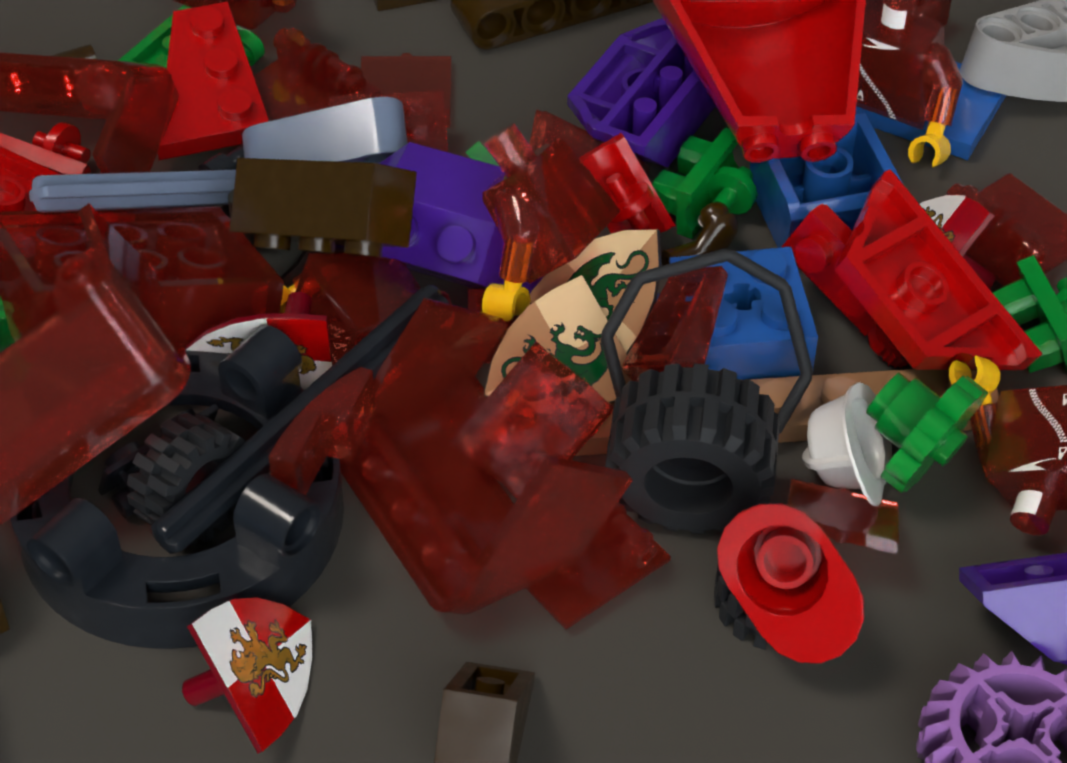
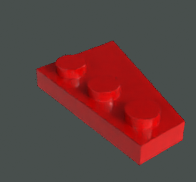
[157,1,269,161]

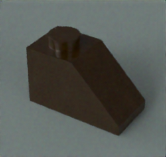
[434,662,535,763]

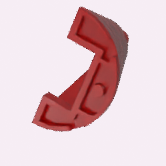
[652,0,866,163]

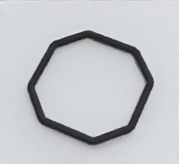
[601,249,813,434]

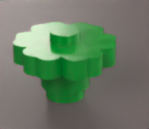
[866,372,989,494]

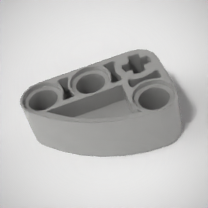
[959,0,1067,102]

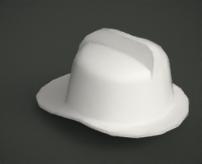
[802,382,892,507]

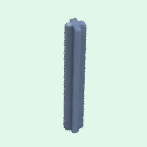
[29,170,236,213]

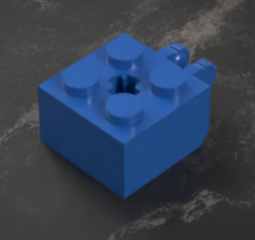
[749,113,903,248]
[633,247,818,380]

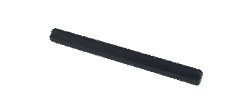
[150,285,450,554]

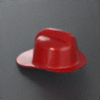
[717,503,865,663]

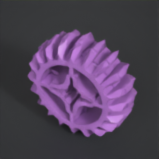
[916,651,1067,763]

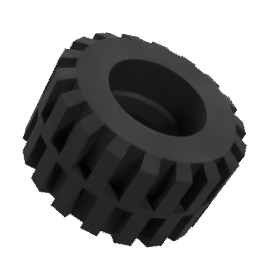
[604,363,780,534]

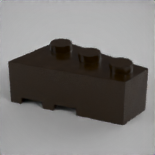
[230,158,417,258]

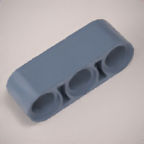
[242,97,408,164]

